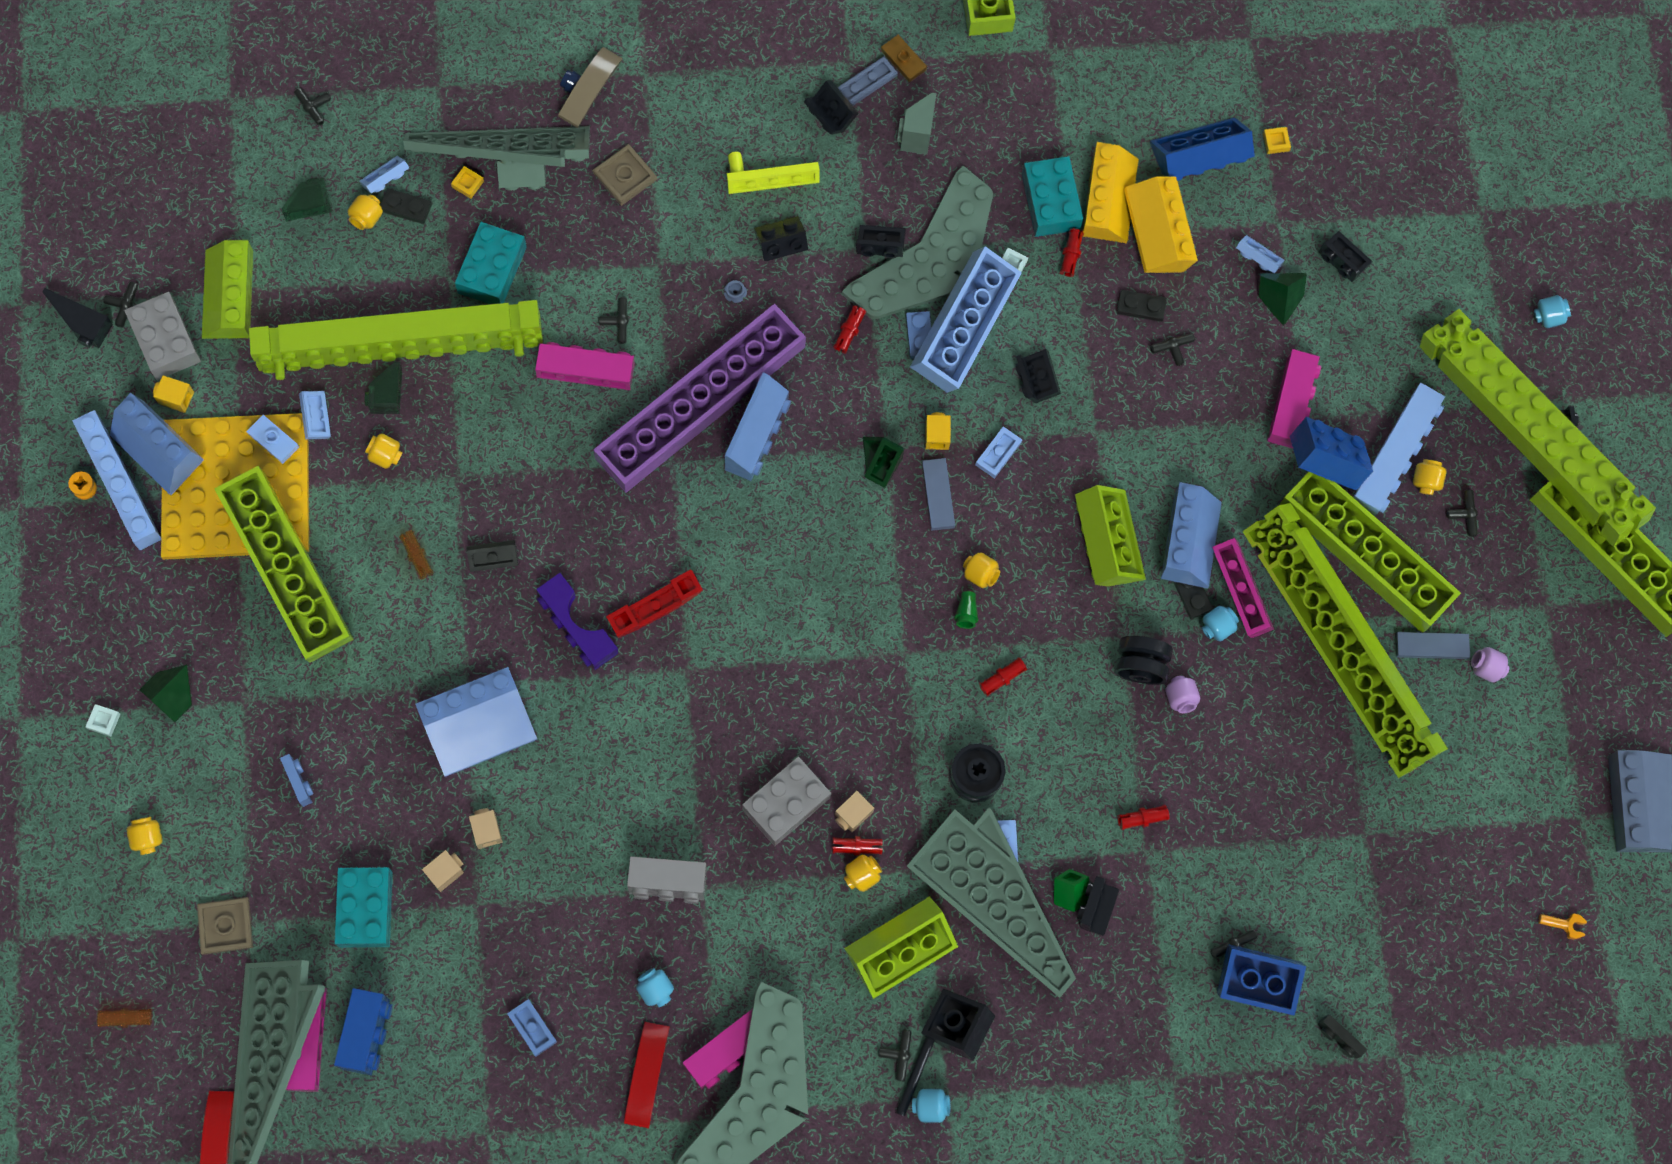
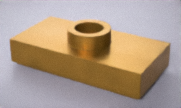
[881,34,927,83]

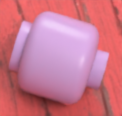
[1471,647,1509,682]
[1165,676,1200,714]

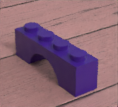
[536,573,619,670]

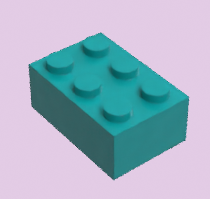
[1022,156,1083,237]
[455,222,527,304]
[335,867,393,948]

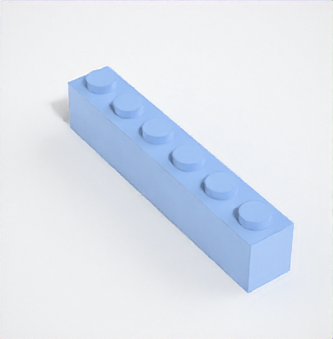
[1353,383,1445,516]
[72,410,161,550]

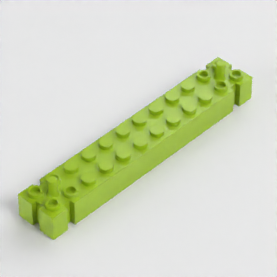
[249,300,543,380]
[1420,309,1656,547]
[1242,503,1448,778]

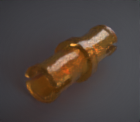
[399,530,434,580]
[97,1007,152,1028]

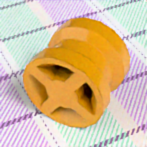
[68,471,97,500]

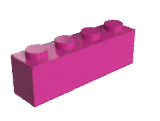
[535,342,635,390]
[1267,349,1321,448]
[1212,538,1274,638]
[286,988,327,1092]
[683,1009,752,1089]

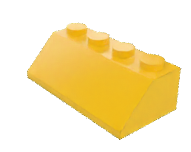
[1082,142,1139,243]
[1124,176,1198,273]

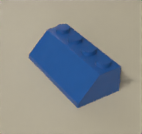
[1150,118,1255,181]

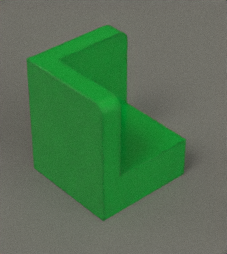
[1054,869,1089,912]

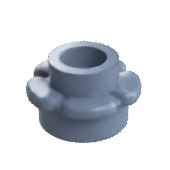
[724,280,747,303]

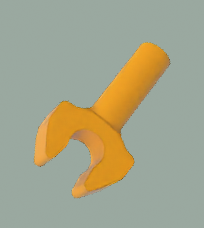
[1538,913,1587,940]

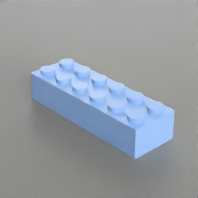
[910,246,1022,393]

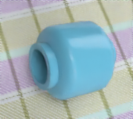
[1534,295,1571,328]
[1202,605,1239,641]
[636,968,674,1007]
[912,1089,951,1123]

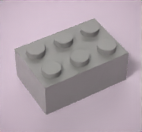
[124,292,201,380]
[742,756,831,846]
[627,856,707,904]

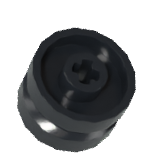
[1114,636,1173,685]
[949,743,1006,803]

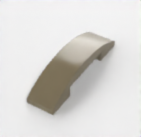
[558,47,623,128]

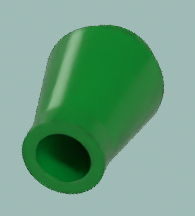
[954,591,978,629]

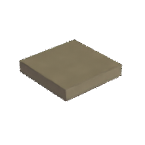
[592,144,657,206]
[197,897,253,955]

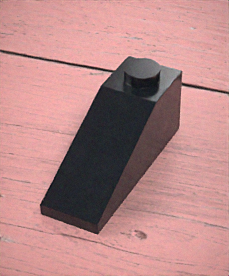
[42,288,113,348]

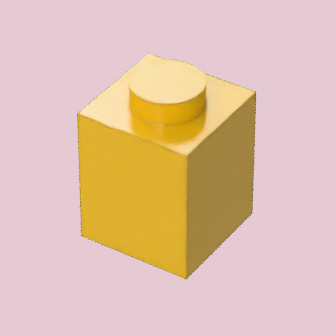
[153,375,194,413]
[925,412,951,450]

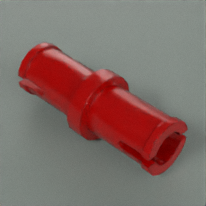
[1060,229,1084,277]
[833,305,866,354]
[979,657,1027,697]
[1117,805,1169,830]
[832,836,883,856]

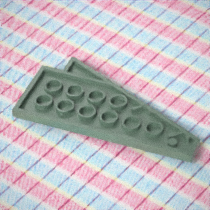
[404,126,590,167]
[907,808,1076,998]
[228,960,325,1164]

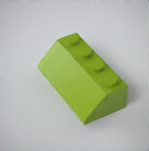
[202,240,253,339]
[1075,485,1146,587]
[844,896,958,999]

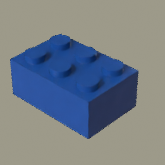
[1289,417,1373,490]
[1217,944,1306,1016]
[334,988,393,1076]

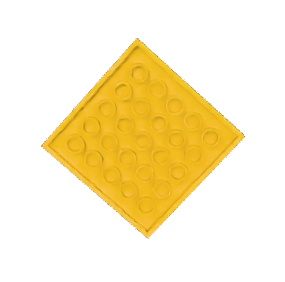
[161,413,309,560]

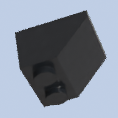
[921,988,995,1061]

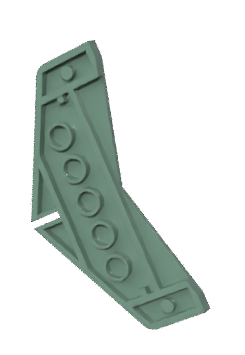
[842,166,993,319]
[675,980,808,1164]

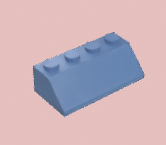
[725,372,791,481]
[110,393,204,495]
[1161,482,1222,589]

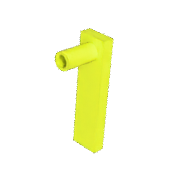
[727,152,820,194]

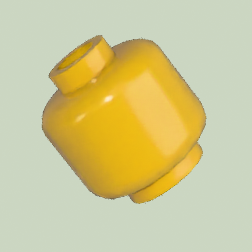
[347,194,383,230]
[365,433,403,469]
[1413,459,1446,495]
[963,553,1000,588]
[126,817,162,855]
[844,854,882,892]

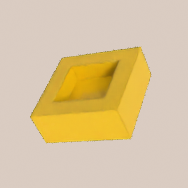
[1263,127,1291,154]
[451,166,484,199]

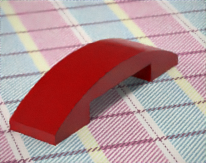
[606,569,703,638]
[624,1022,670,1128]
[200,1091,234,1164]

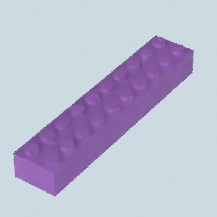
[594,304,806,493]

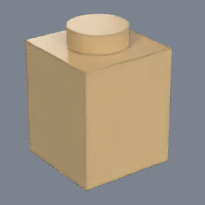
[835,791,874,832]
[469,808,503,849]
[422,850,464,892]

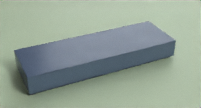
[838,56,898,105]
[922,458,955,531]
[1395,632,1470,659]

